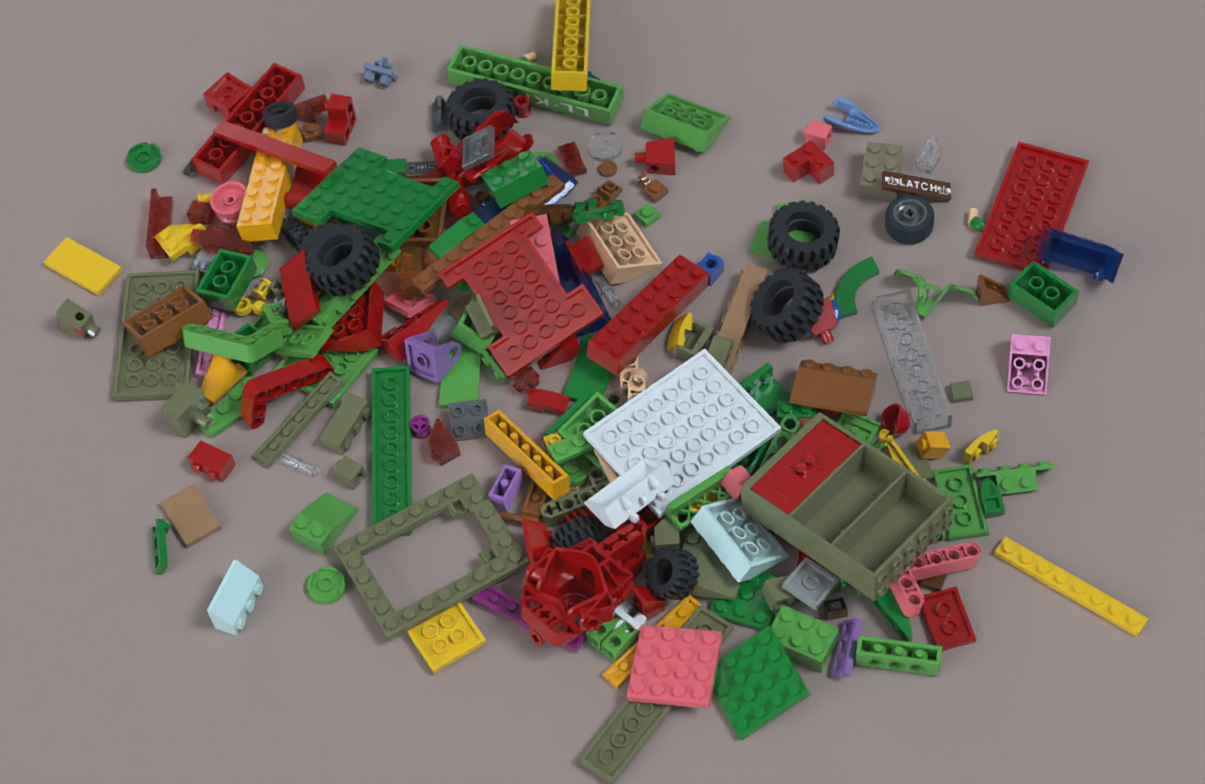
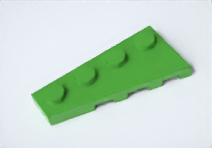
[198,373,255,438]

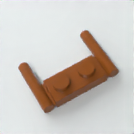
[498,471,549,523]

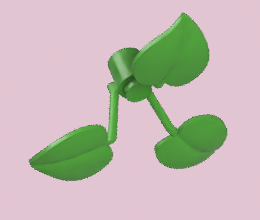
[893,269,979,317]

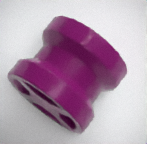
[410,415,431,439]

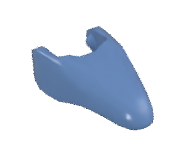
[823,97,880,134]

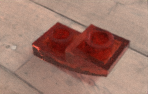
[558,142,587,178]

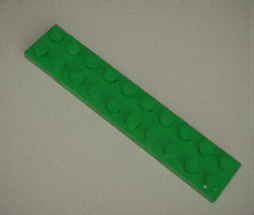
[372,365,413,535]

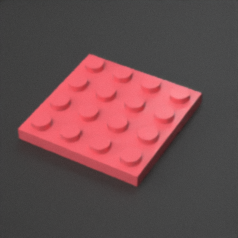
[627,625,723,709]

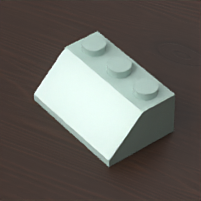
[207,560,263,636]

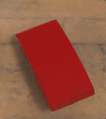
[525,388,570,415]

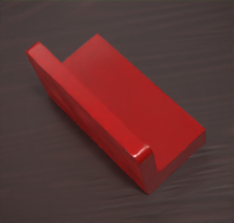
[565,236,604,277]

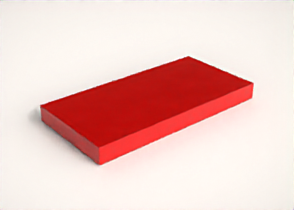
[279,249,321,330]

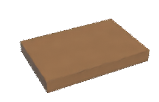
[160,483,222,548]

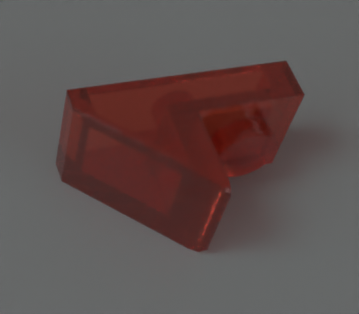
[295,94,327,123]

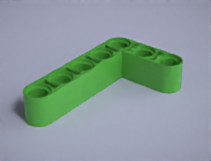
[182,323,284,363]

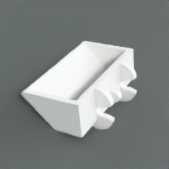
[584,457,676,529]

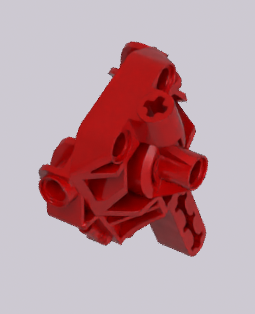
[521,521,647,647]

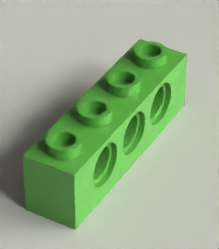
[856,635,942,676]

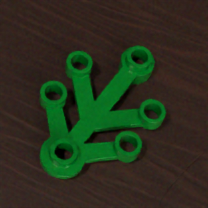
[572,198,625,224]

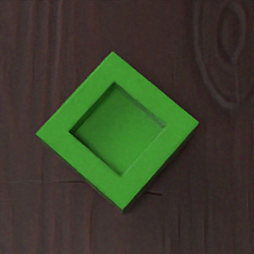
[634,203,660,228]

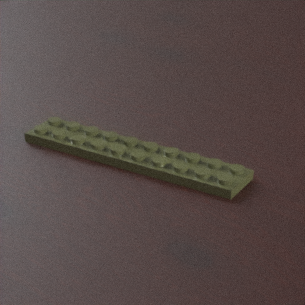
[578,605,734,784]

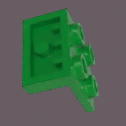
[739,362,791,416]

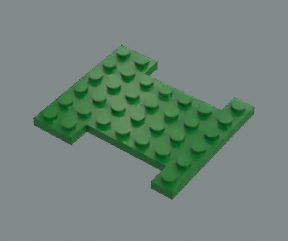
[292,147,460,253]

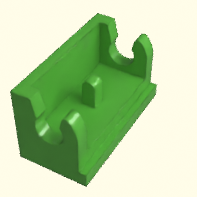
[261,303,293,336]

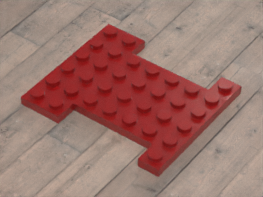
[438,211,604,378]

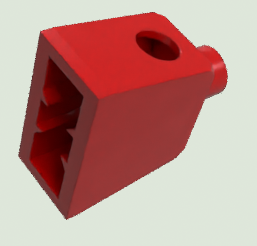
[635,137,676,176]

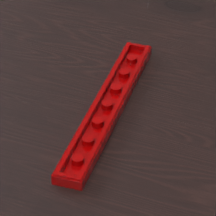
[212,120,337,176]

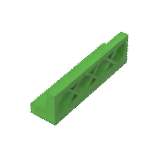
[665,466,732,531]

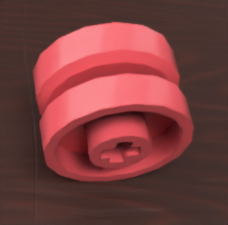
[210,181,247,228]

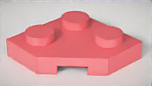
[384,290,437,318]

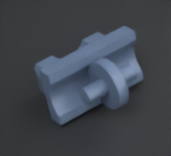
[363,57,398,88]

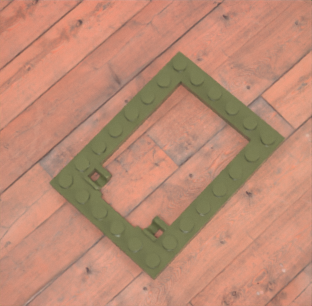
[333,473,530,641]

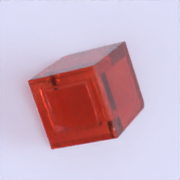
[187,200,216,225]

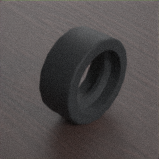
[263,101,298,129]

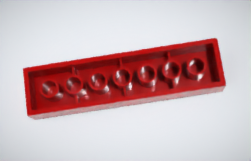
[191,63,306,184]
[587,254,709,376]

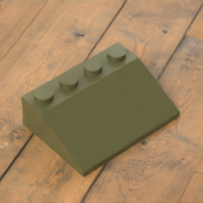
[682,524,741,600]

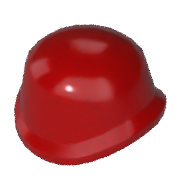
[881,403,911,437]

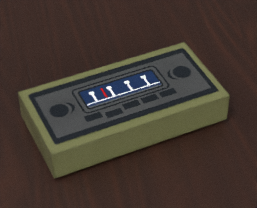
[406,160,438,179]

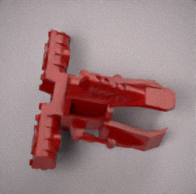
[430,110,534,219]

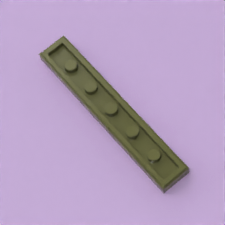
[254,372,345,468]

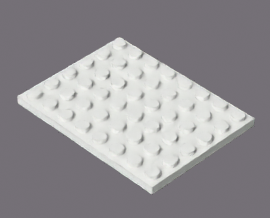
[583,349,781,518]

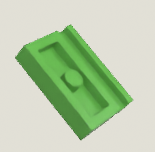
[837,413,881,445]

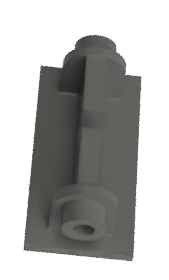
[432,95,450,131]

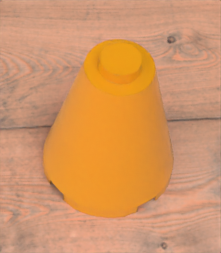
[200,354,248,404]

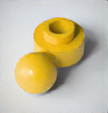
[234,297,266,316]

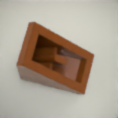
[976,274,1009,306]

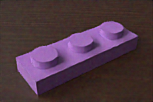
[830,617,863,679]

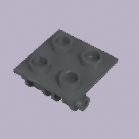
[448,399,488,441]

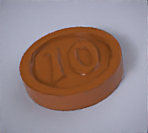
[599,161,617,177]

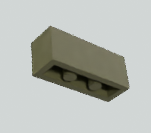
[320,393,371,455]

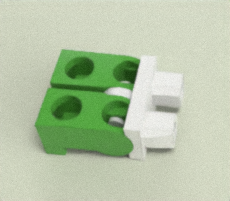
[586,601,647,662]

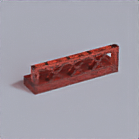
[146,188,174,259]

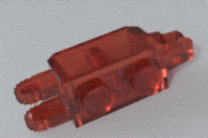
[190,224,254,257]

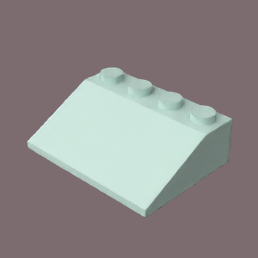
[691,498,789,582]

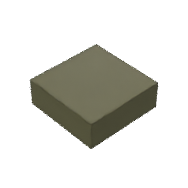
[950,381,973,403]

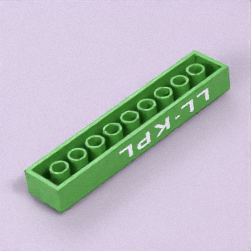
[447,44,624,125]

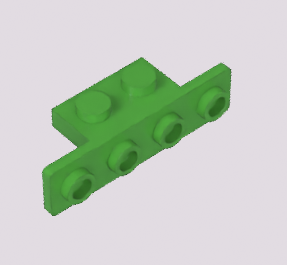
[974,461,1055,494]

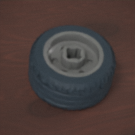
[885,195,934,244]

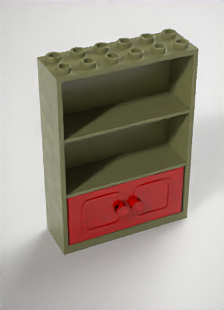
[740,412,954,601]

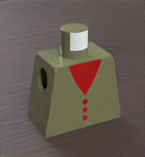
[56,298,101,340]

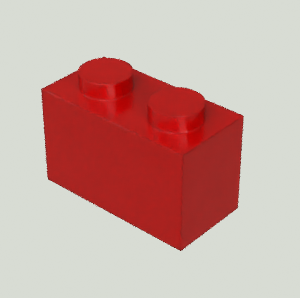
[188,440,236,482]

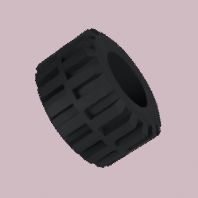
[554,515,608,548]
[645,546,700,600]

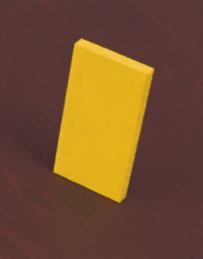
[43,237,123,296]

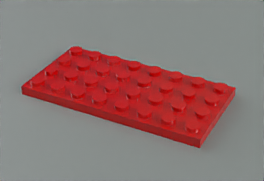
[974,141,1089,271]

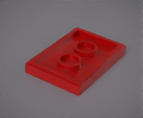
[921,586,976,651]

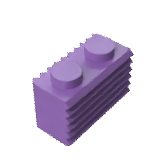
[488,464,524,512]

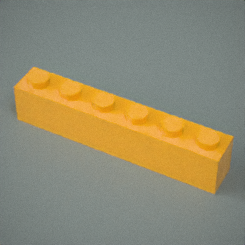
[484,409,570,501]

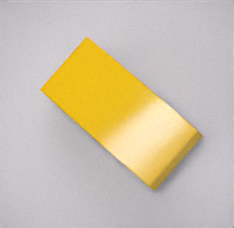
[667,312,693,351]
[963,429,999,464]

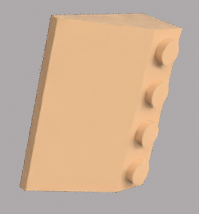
[576,212,663,284]

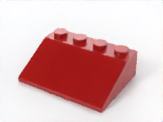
[321,281,384,351]

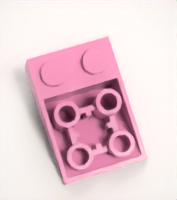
[1007,334,1051,395]

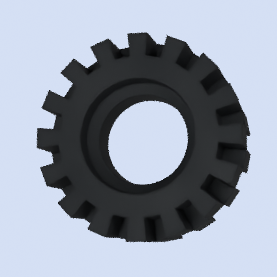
[280,218,309,252]

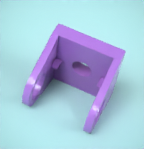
[405,332,461,383]

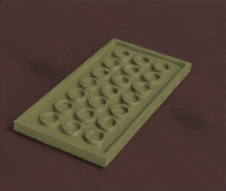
[113,270,201,401]

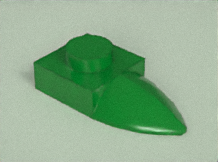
[980,478,1005,517]

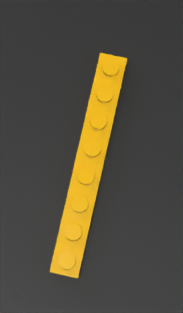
[994,536,1149,637]

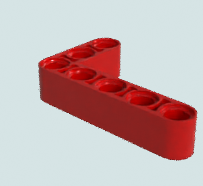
[240,354,334,429]

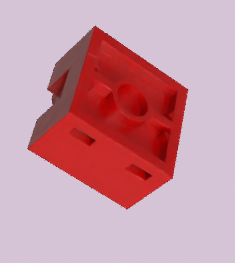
[203,72,252,118]

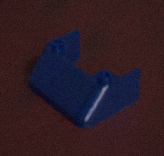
[1037,226,1124,283]

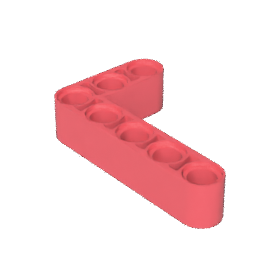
[890,542,982,618]

